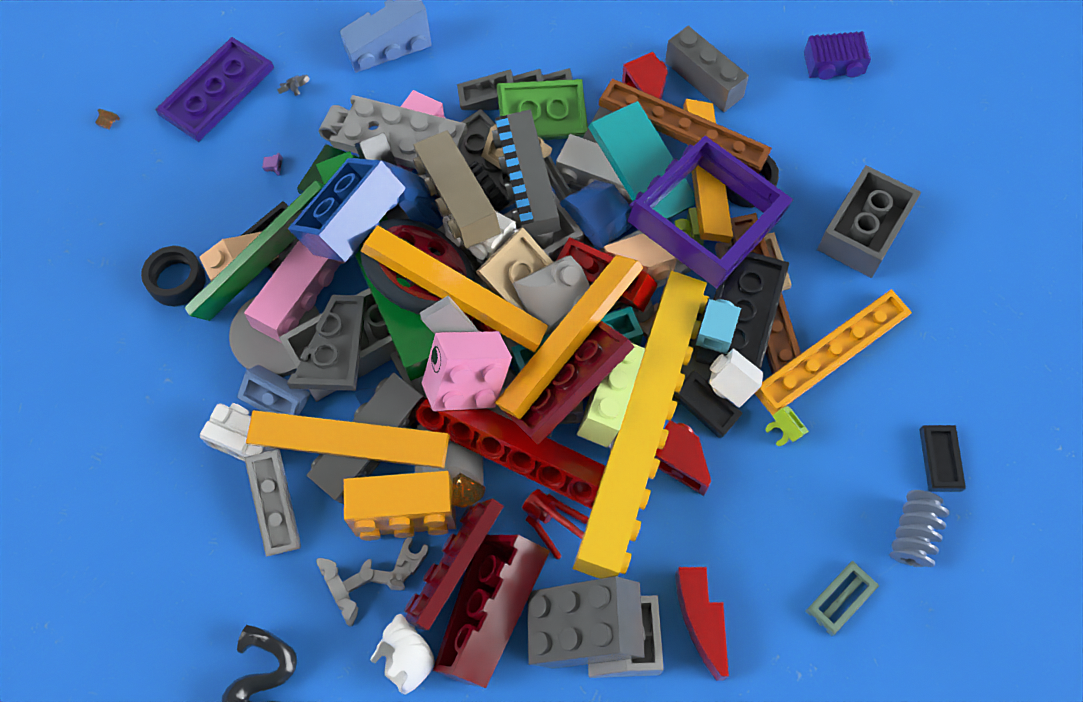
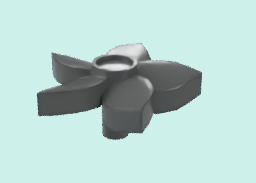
[277,75,310,96]

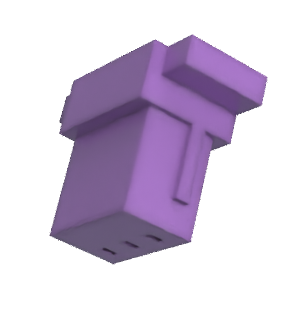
[262,153,283,175]

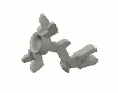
[316,537,428,627]

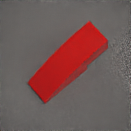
[675,567,729,681]

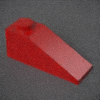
[556,237,658,312]

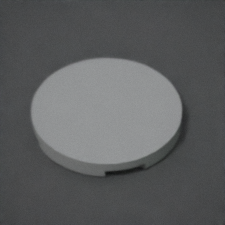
[229,296,320,377]

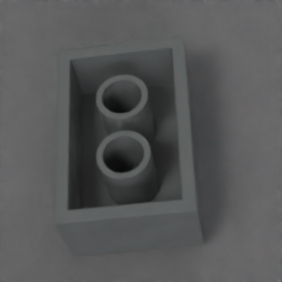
[817,165,921,278]
[527,576,644,668]

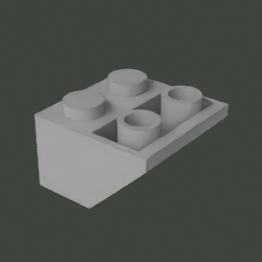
[588,595,664,678]

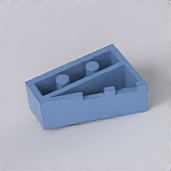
[340,0,432,73]

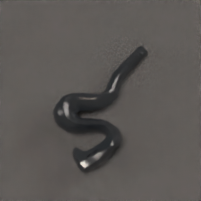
[222,625,297,702]

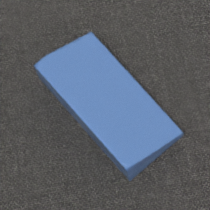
[237,365,311,416]

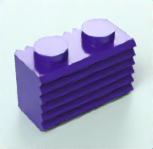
[804,31,871,80]

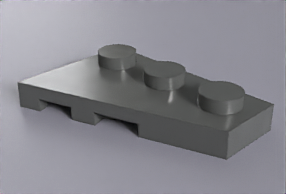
[287,295,366,391]

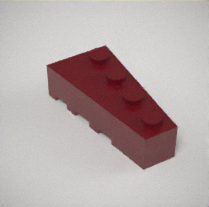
[433,535,550,688]

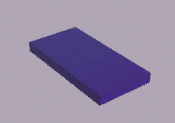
[155,37,274,142]

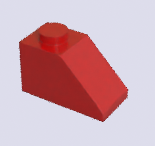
[622,51,668,99]
[654,421,711,496]

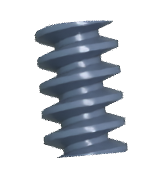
[889,490,949,567]

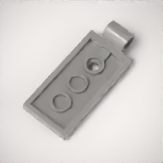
[319,95,467,169]

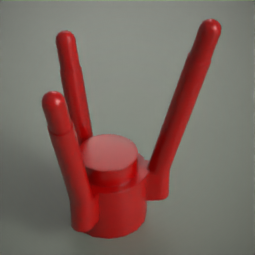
[522,489,589,559]

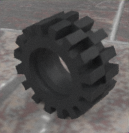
[469,161,510,213]

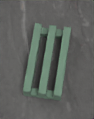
[805,561,879,636]

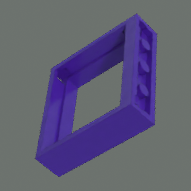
[627,136,793,289]

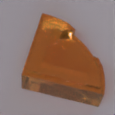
[453,473,485,508]

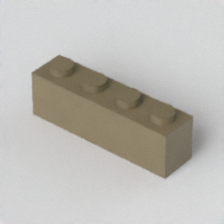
[413,130,501,249]

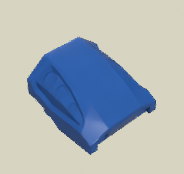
[381,160,443,229]
[559,180,632,251]

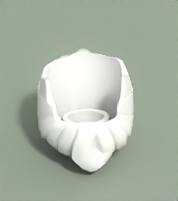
[370,614,435,695]

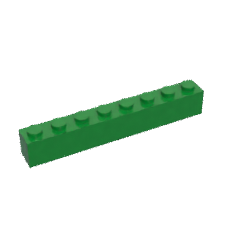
[316,151,435,381]

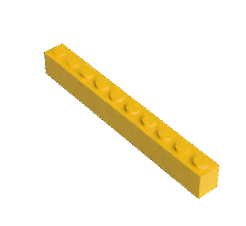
[572,270,709,579]

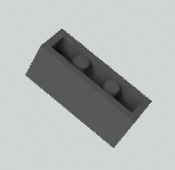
[665,26,749,112]

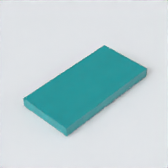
[588,101,696,220]

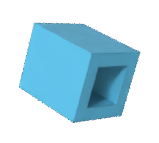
[696,299,741,354]

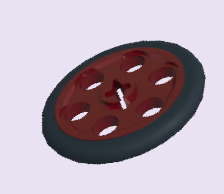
[360,219,476,315]

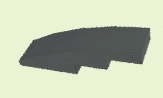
[457,68,573,110]

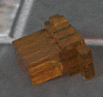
[95,109,120,129]

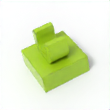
[674,208,704,246]
[765,406,809,446]

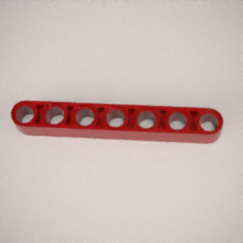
[416,398,606,509]

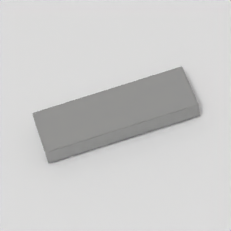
[244,449,301,557]

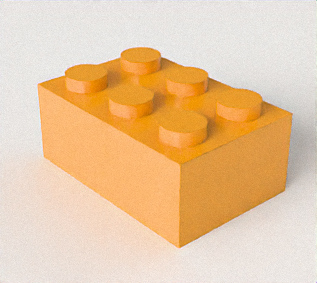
[344,471,456,541]

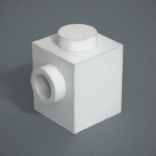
[709,348,763,408]

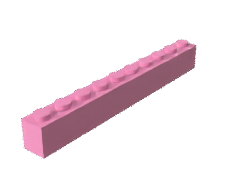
[244,90,445,343]

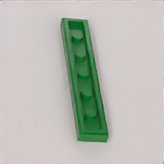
[185,180,325,321]

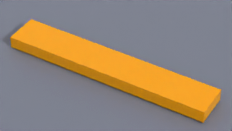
[683,99,733,243]
[361,225,548,352]
[495,255,643,419]
[754,289,912,415]
[246,410,449,469]

